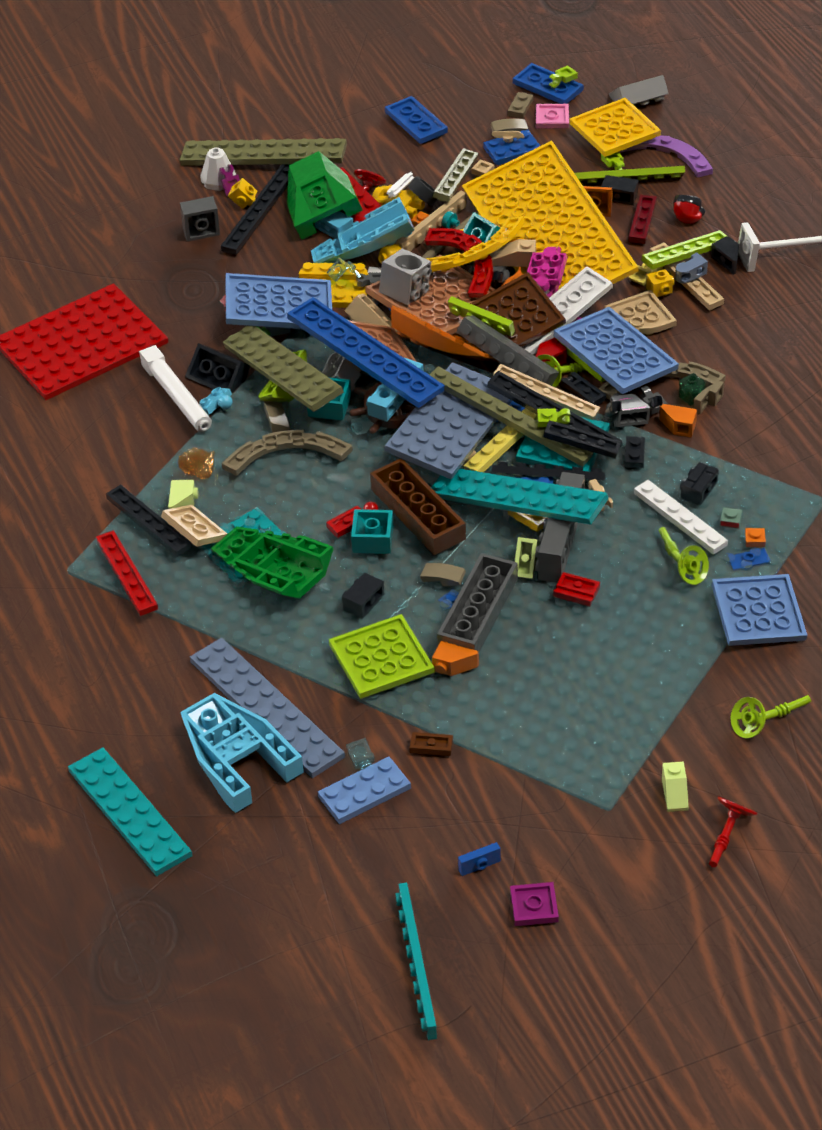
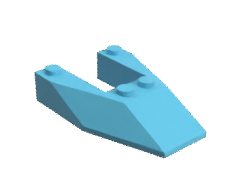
[180,693,304,813]

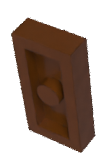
[410,732,453,756]

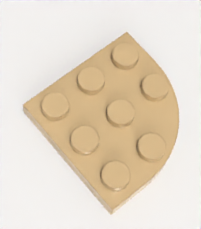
[604,290,677,335]

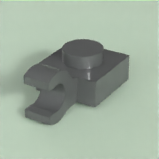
[639,386,668,415]

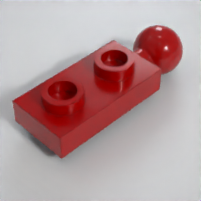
[326,502,378,538]

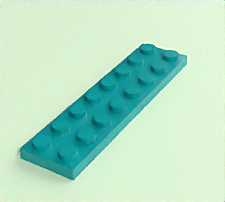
[68,747,192,877]

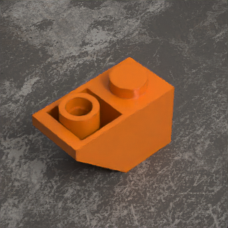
[659,404,697,437]

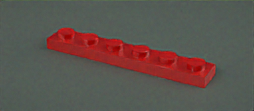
[96,530,158,616]

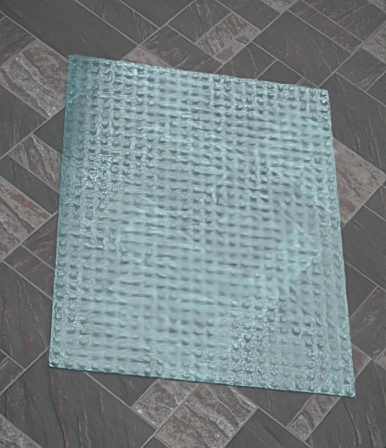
[67,318,822,811]

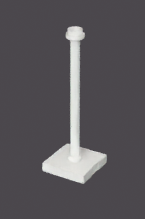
[738,223,822,272]

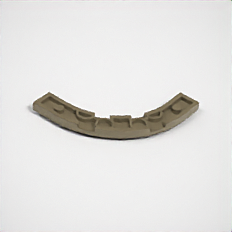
[599,359,725,400]
[222,430,353,476]

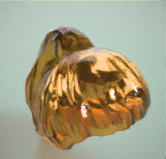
[178,447,216,480]

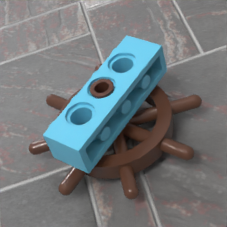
[349,358,424,434]

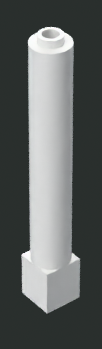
[139,345,212,432]

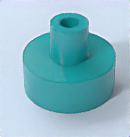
[442,211,460,229]

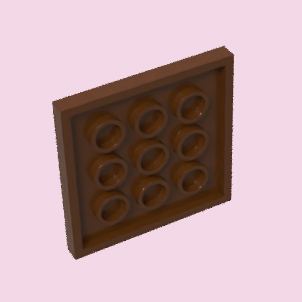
[470,272,566,347]

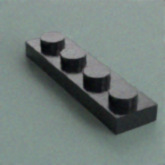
[543,420,621,459]

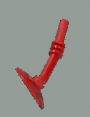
[354,169,386,191]
[709,796,758,867]

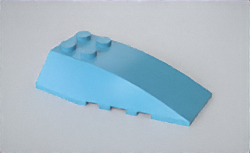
[311,197,415,263]

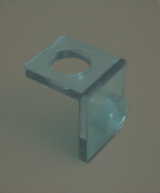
[327,257,361,282]

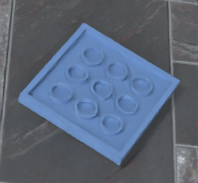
[711,574,807,646]

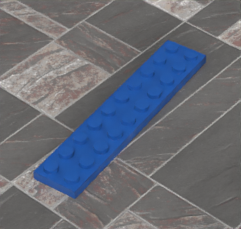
[287,297,445,408]

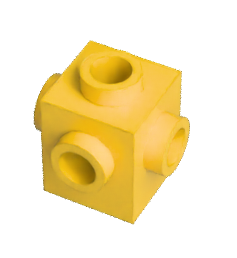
[228,178,257,209]
[646,269,674,297]

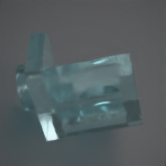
[346,738,375,769]

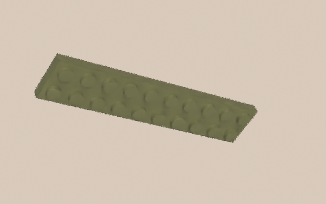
[180,138,347,166]
[223,325,344,412]

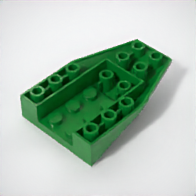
[287,151,363,239]

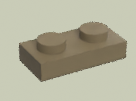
[508,92,533,119]

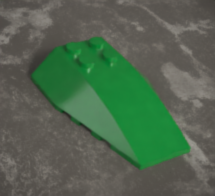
[211,526,334,598]

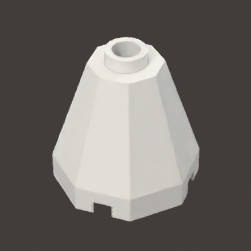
[200,148,236,191]

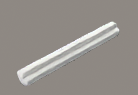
[387,172,414,199]

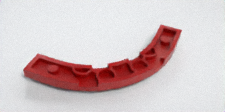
[424,228,493,298]

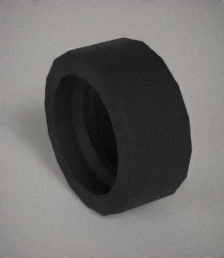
[408,176,438,206]

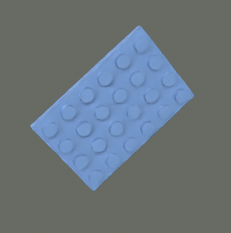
[225,273,332,329]
[553,307,679,394]

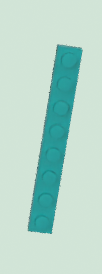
[395,882,437,1040]

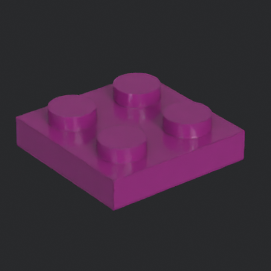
[510,882,559,926]

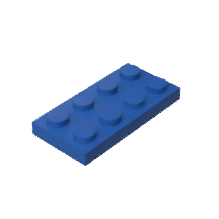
[513,63,584,104]
[385,96,448,144]

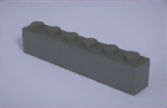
[456,316,559,386]

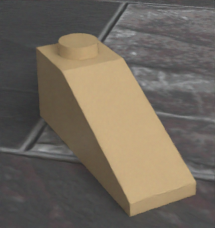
[490,239,536,267]
[345,293,397,332]

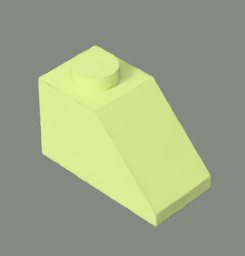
[168,480,199,509]
[515,537,540,579]
[662,762,689,812]

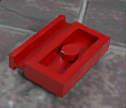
[553,572,600,607]

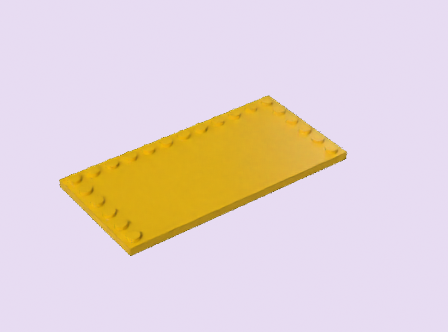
[462,141,639,290]

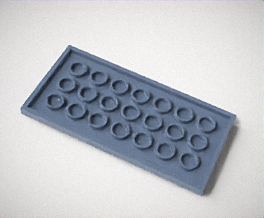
[384,362,512,479]

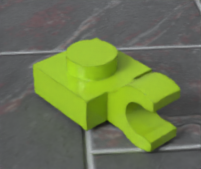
[549,65,578,88]
[601,152,625,170]
[537,408,570,427]

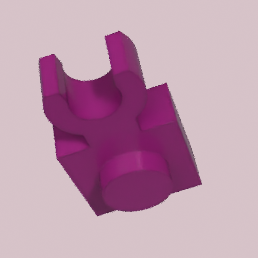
[220,164,240,196]

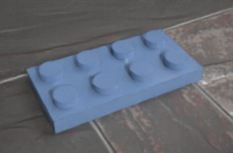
[318,757,411,824]

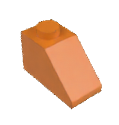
[432,641,479,676]

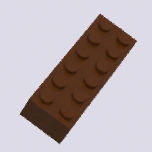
[370,458,466,555]

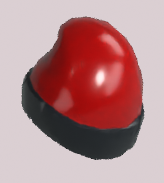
[673,195,706,224]

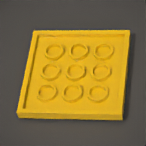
[570,98,661,157]

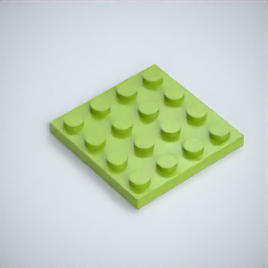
[329,614,435,699]

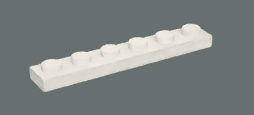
[634,480,728,555]

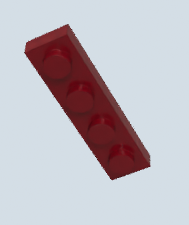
[629,195,657,244]

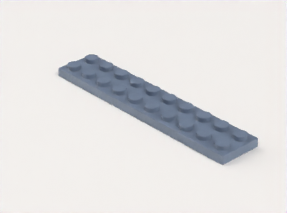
[190,637,345,779]

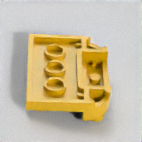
[299,262,368,308]

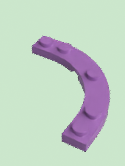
[619,135,713,178]

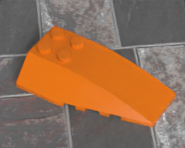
[391,305,500,362]

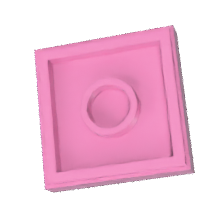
[536,104,569,128]

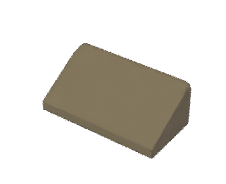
[264,401,290,433]

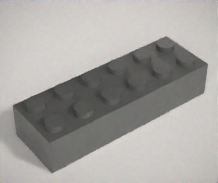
[535,472,585,583]
[437,553,518,652]

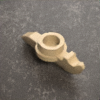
[492,131,524,142]

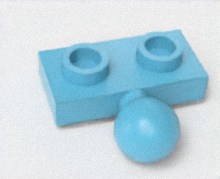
[199,387,233,415]

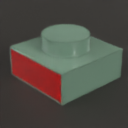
[720,507,742,529]

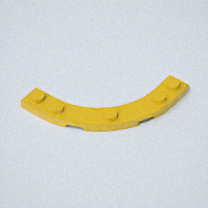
[425,216,525,273]

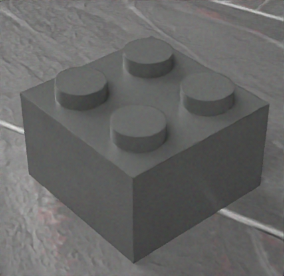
[180,196,220,242]

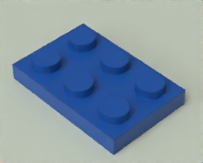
[483,130,540,166]

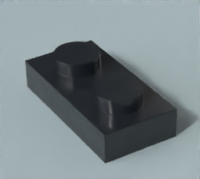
[625,436,645,468]

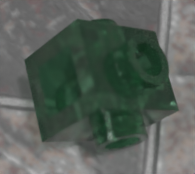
[679,373,705,406]

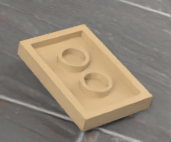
[161,504,227,547]

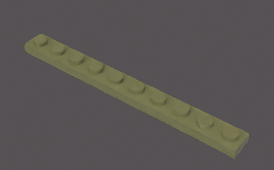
[429,366,593,467]

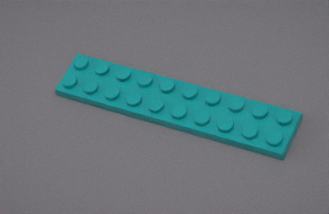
[431,469,609,525]

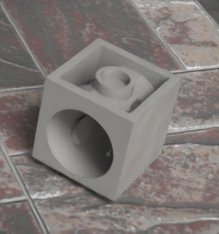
[379,248,432,305]

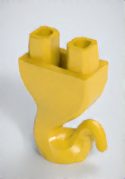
[372,184,425,219]

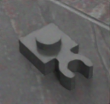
[356,272,381,287]

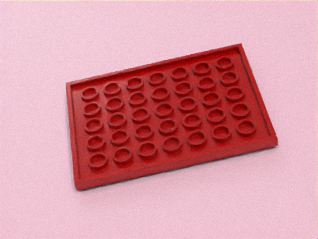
[0,283,169,400]

